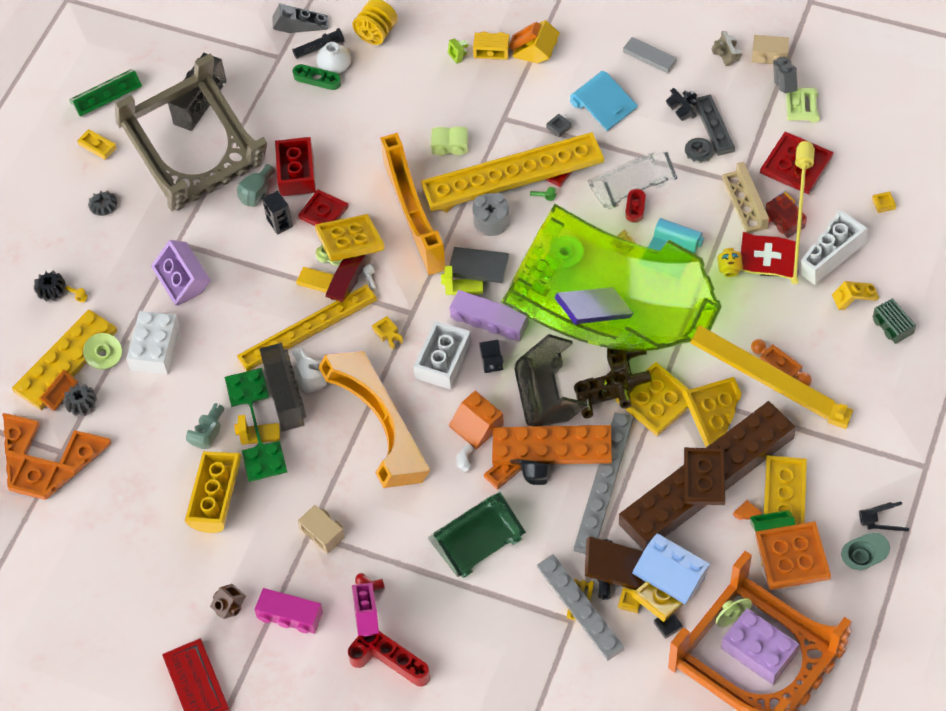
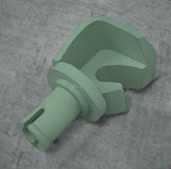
[237,164,275,207]
[186,403,225,449]

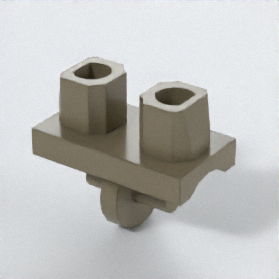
[711,31,742,66]

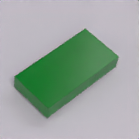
[750,510,795,532]

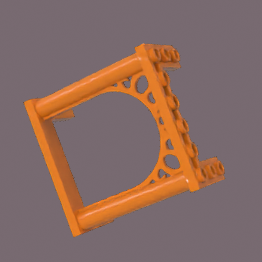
[668,551,852,711]

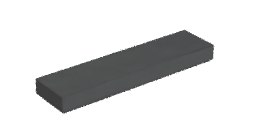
[695,94,735,156]

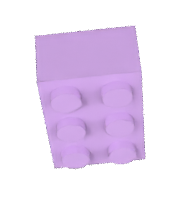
[721,608,799,685]

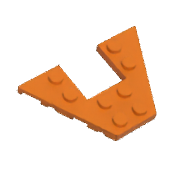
[2,413,112,500]

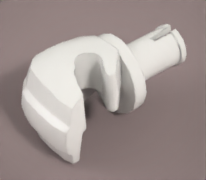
[292,347,327,393]

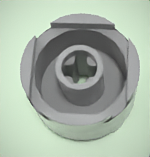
[472,193,510,236]

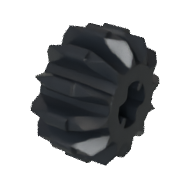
[34,270,66,302]

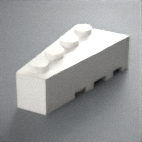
[801,209,867,285]

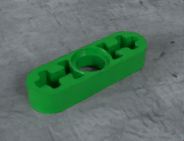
[292,64,341,90]

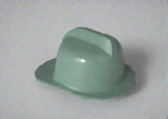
[841,533,890,571]

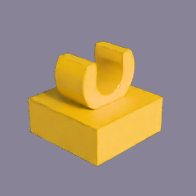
[827,403,853,429]

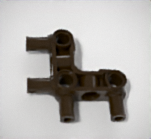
[574,342,652,418]

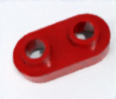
[625,189,646,223]

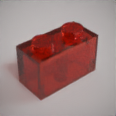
[765,193,807,238]

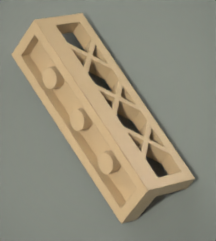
[722,161,769,234]

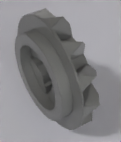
[685,138,714,163]
[88,190,117,216]

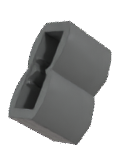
[773,57,798,93]

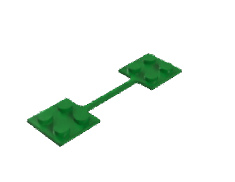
[224,368,288,482]

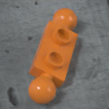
[751,339,812,386]

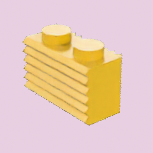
[473,31,510,60]

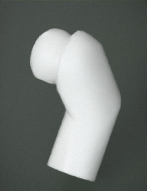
[456,444,474,472]

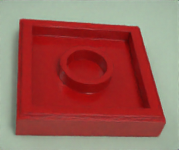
[298,189,349,226]

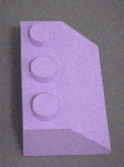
[151,240,211,305]

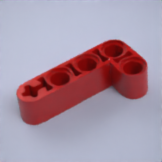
[348,631,430,687]

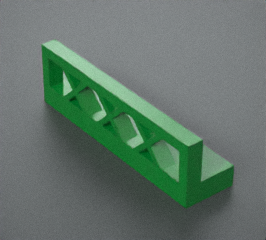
[69,69,142,116]

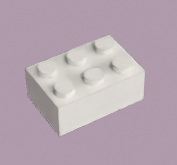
[126,311,180,375]
[414,321,471,390]

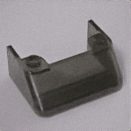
[514,334,588,426]

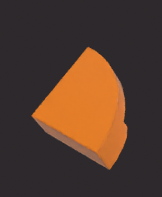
[733,500,762,520]

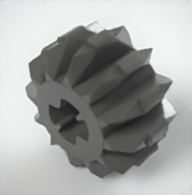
[63,384,97,416]

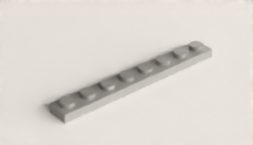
[574,412,634,554]

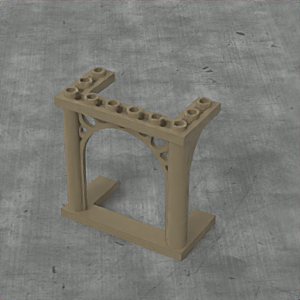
[115,53,267,211]

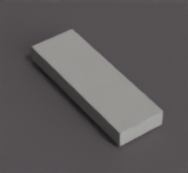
[623,37,677,73]

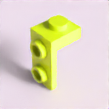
[441,266,483,295]

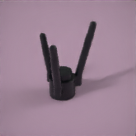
[859,501,910,531]

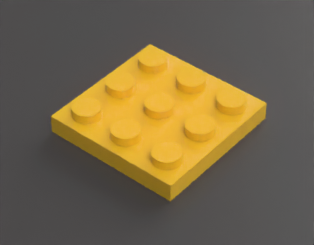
[315,214,385,262]
[615,362,689,436]

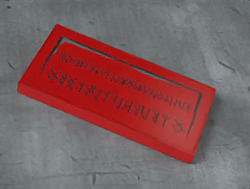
[162,638,230,711]

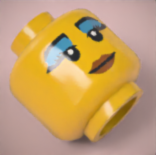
[717,248,743,277]

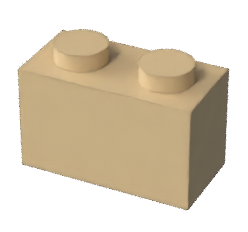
[751,35,789,64]
[297,505,345,554]

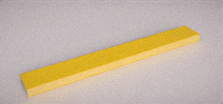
[237,284,377,371]
[690,325,835,419]

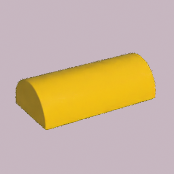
[185,451,242,533]

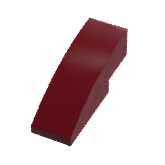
[325,255,366,302]

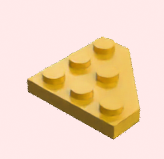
[683,377,742,447]

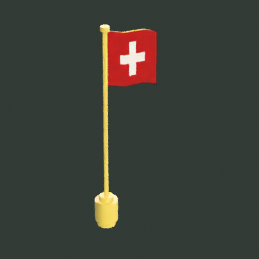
[741,141,815,284]

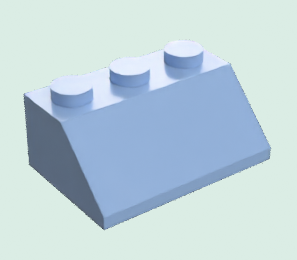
[632,533,710,605]

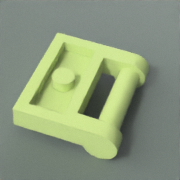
[785,88,820,123]

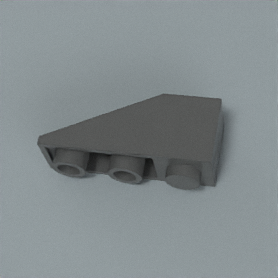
[272,3,328,33]

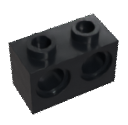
[262,191,293,235]

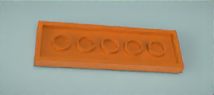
[492,425,612,465]

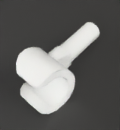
[363,264,376,290]

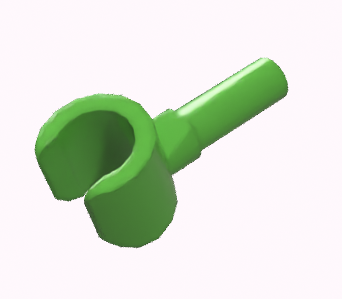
[530,187,557,201]

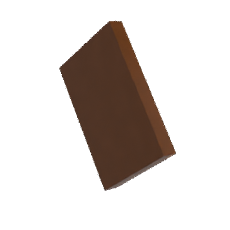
[684,447,725,505]
[584,536,644,590]

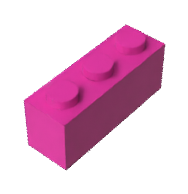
[352,583,379,636]
[254,588,323,634]

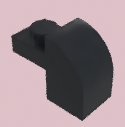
[479,339,504,373]

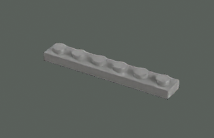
[537,554,625,661]

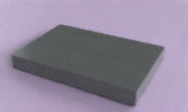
[449,247,509,283]

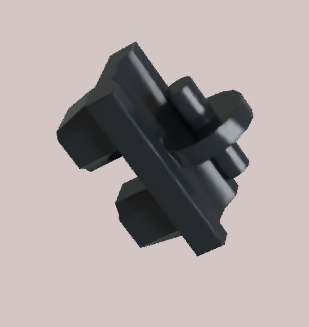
[665,88,697,121]

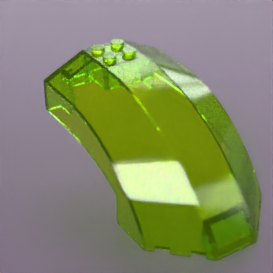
[501,203,722,351]

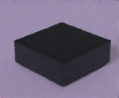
[654,614,683,639]

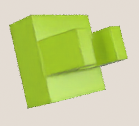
[447,38,468,64]

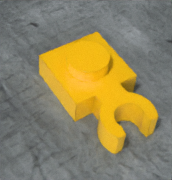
[372,316,403,349]

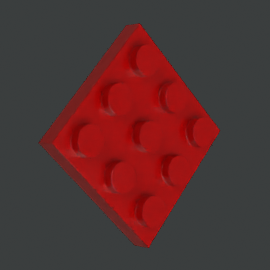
[760,131,834,195]

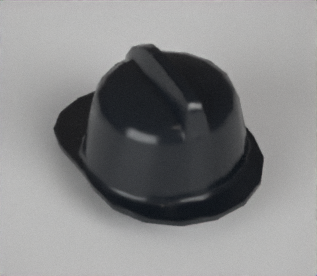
[510,459,555,485]

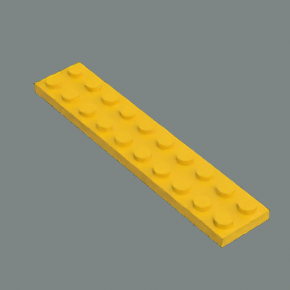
[421,132,604,212]

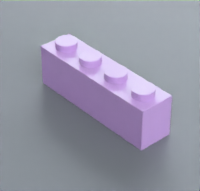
[449,290,529,341]

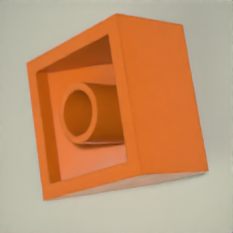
[449,391,504,450]

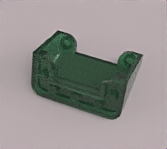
[427,492,526,578]

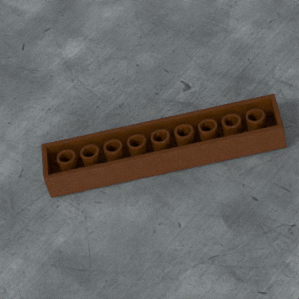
[619,401,796,551]

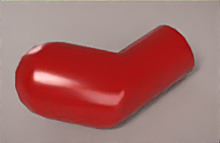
[355,573,385,591]

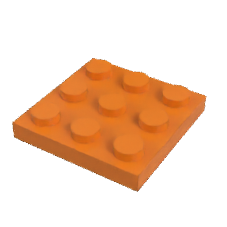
[755,521,831,590]

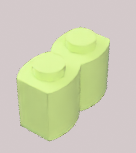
[431,127,468,156]

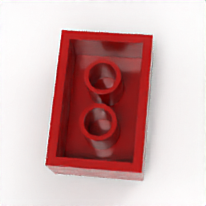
[275,137,316,196]

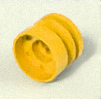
[352,0,398,45]

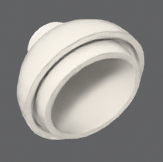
[316,42,351,74]

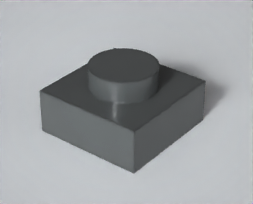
[546,114,572,137]

